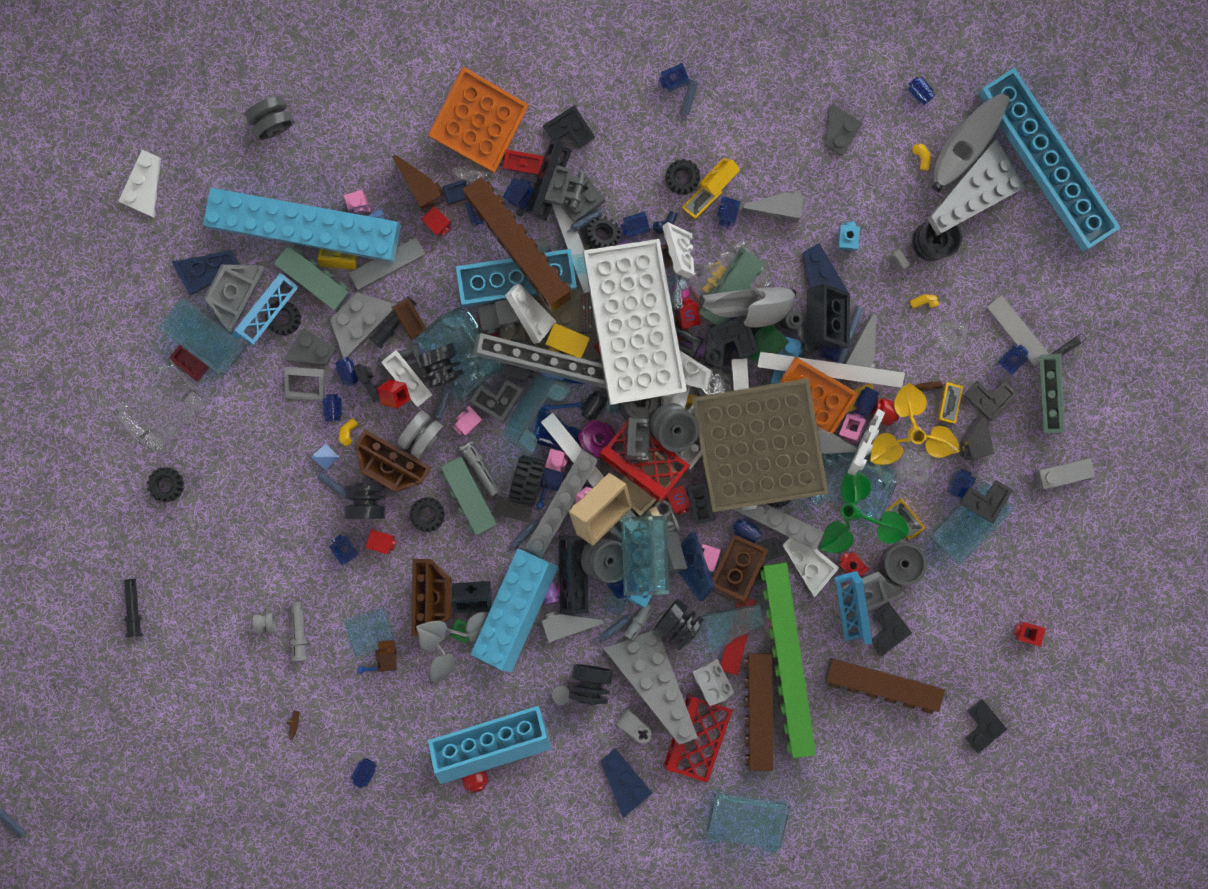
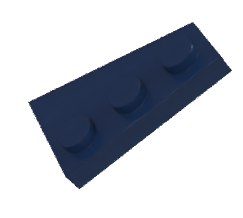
[802,243,848,292]
[601,748,652,818]

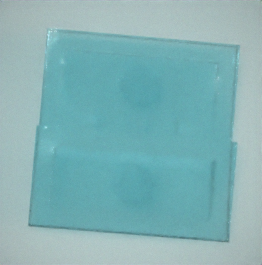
[666,273,687,312]
[344,607,394,656]

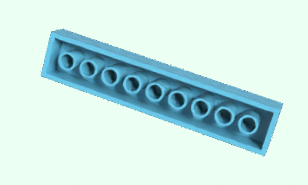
[978,67,1121,252]
[203,188,402,263]

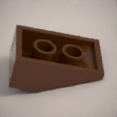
[392,155,445,213]
[712,534,769,606]

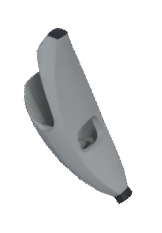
[932,93,1010,193]
[699,287,796,327]

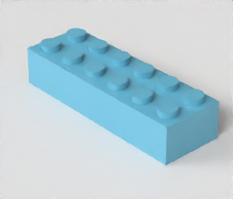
[456,249,577,307]
[470,549,559,672]
[428,706,552,784]

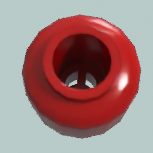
[870,398,900,426]
[462,770,488,793]

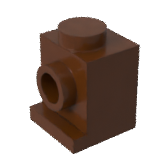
[375,640,398,672]

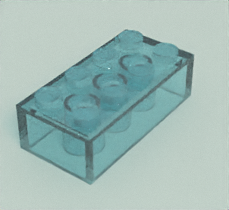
[158,297,247,376]
[928,482,1014,564]
[621,516,669,596]

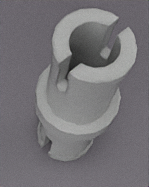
[624,604,655,642]

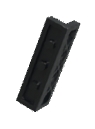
[525,139,572,221]
[559,535,589,615]

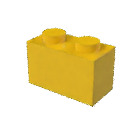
[545,323,590,359]

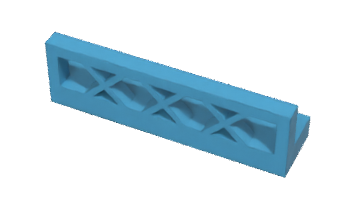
[232,273,298,346]
[834,571,872,645]

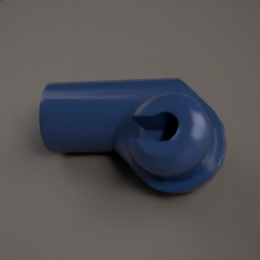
[653,211,678,234]

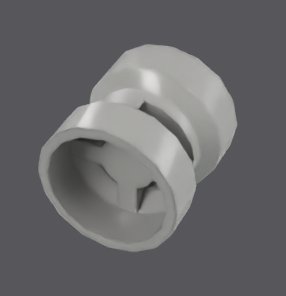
[253,613,276,634]

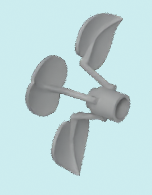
[416,611,489,684]

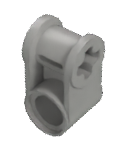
[654,500,680,533]
[616,708,652,744]

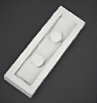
[381,350,433,407]

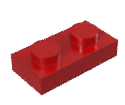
[503,149,544,176]

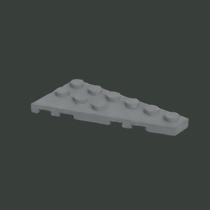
[928,138,1025,236]
[604,630,698,745]

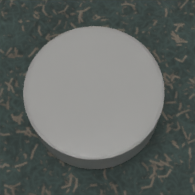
[552,685,571,705]

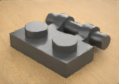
[545,165,586,210]

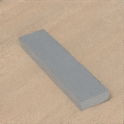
[349,238,426,291]
[986,295,1049,367]

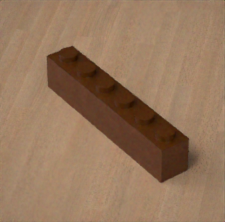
[744,653,773,771]
[825,658,945,714]

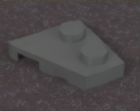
[826,103,863,156]
[284,328,337,365]

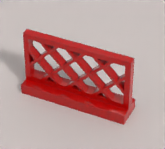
[600,419,690,504]
[663,694,733,783]

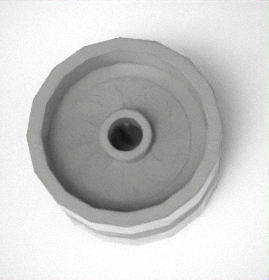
[397,410,444,460]

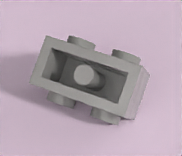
[693,658,734,706]

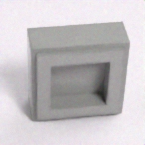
[891,249,910,271]

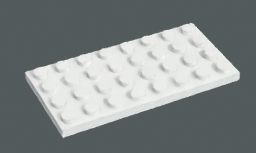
[583,239,687,405]

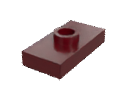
[169,343,210,382]

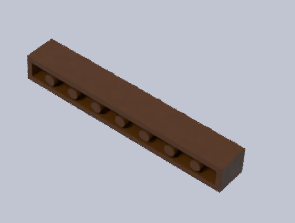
[462,177,572,312]

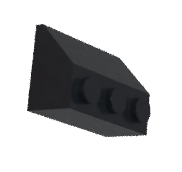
[806,284,850,349]

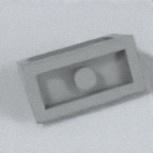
[284,367,326,401]

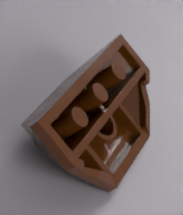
[355,429,432,492]
[411,559,452,637]

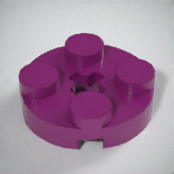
[578,420,616,459]

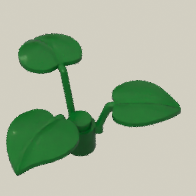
[820,469,909,553]

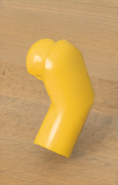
[912,144,931,171]
[910,294,939,309]
[338,418,359,446]

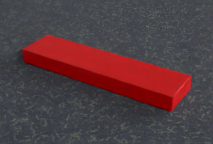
[720,598,757,675]

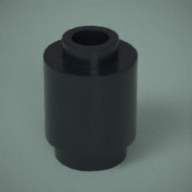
[580,391,607,421]

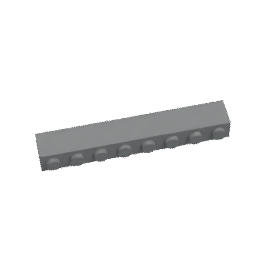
[473,333,607,389]

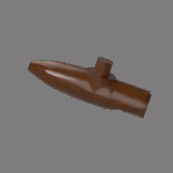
[914,381,943,390]
[287,710,300,740]

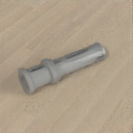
[458,441,500,497]
[290,602,308,661]

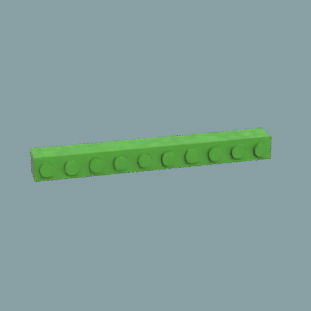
[760,562,816,758]

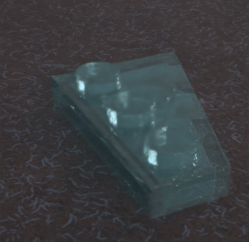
[703,604,764,653]

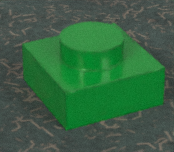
[449,618,469,644]

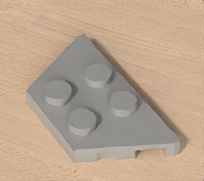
[204,264,265,332]
[330,292,395,359]
[834,572,905,624]

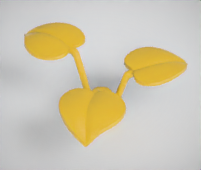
[870,383,960,465]

